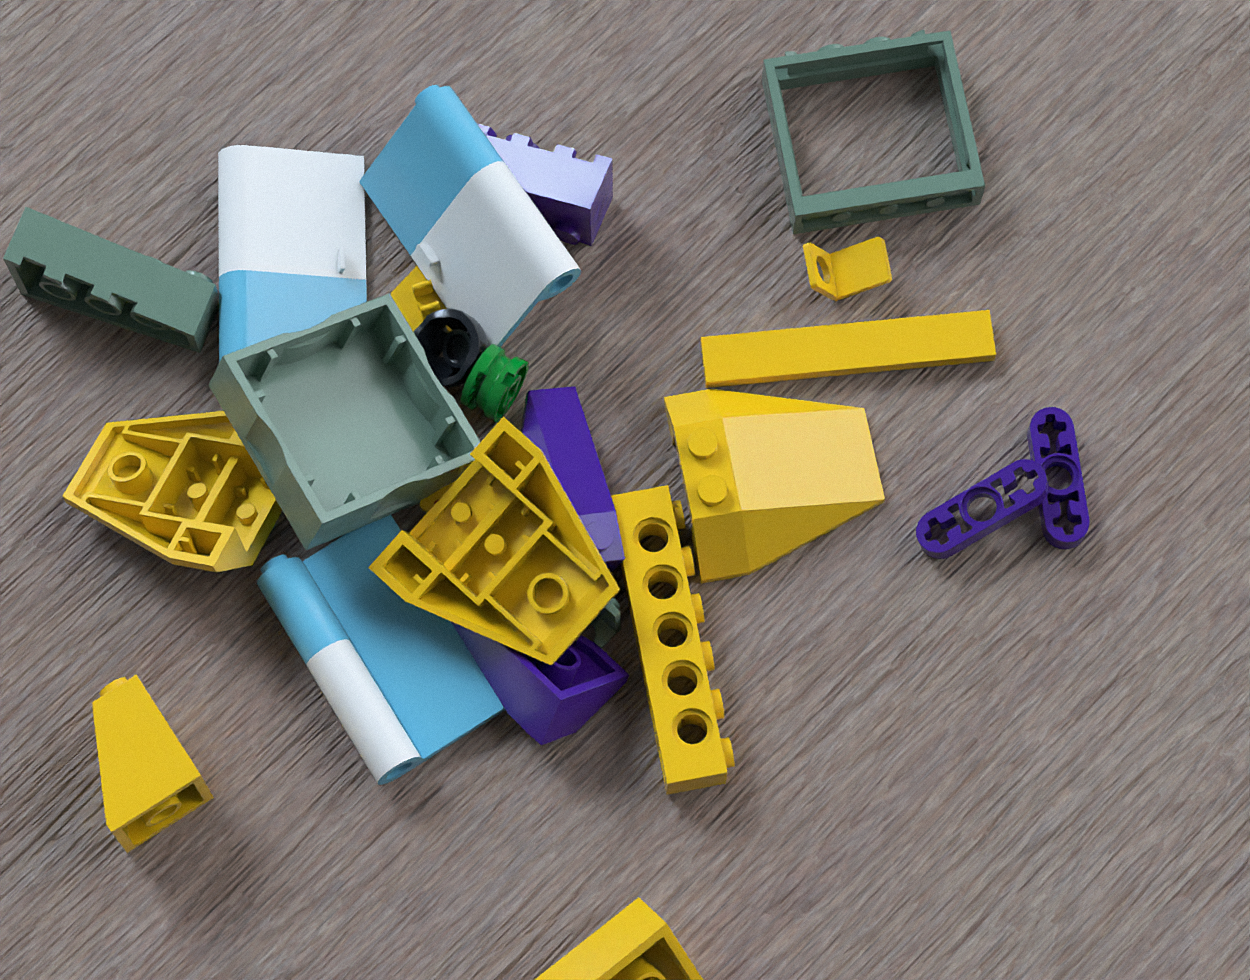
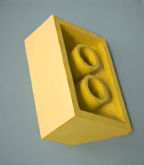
[535,897,703,980]

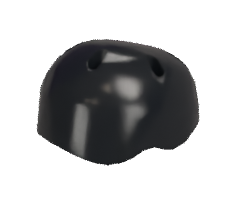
[413,308,488,387]

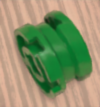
[461,344,529,422]

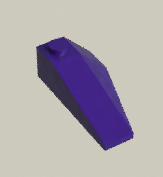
[521,386,625,573]
[451,622,629,745]

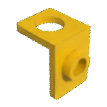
[803,237,892,302]

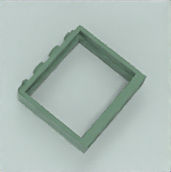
[762,30,985,234]

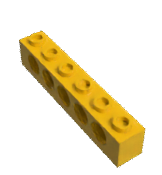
[611,485,735,795]

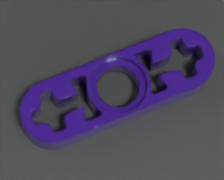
[1027,407,1090,549]
[916,459,1049,559]

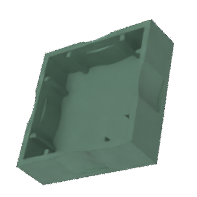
[209,293,480,550]

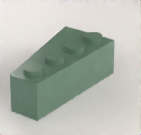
[3,207,219,353]

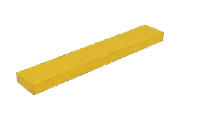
[700,310,996,388]

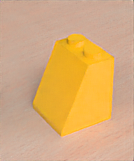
[92,675,214,853]

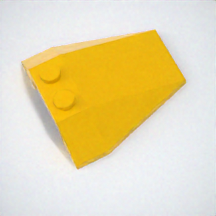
[663,389,885,584]
[62,411,282,572]
[368,416,620,666]

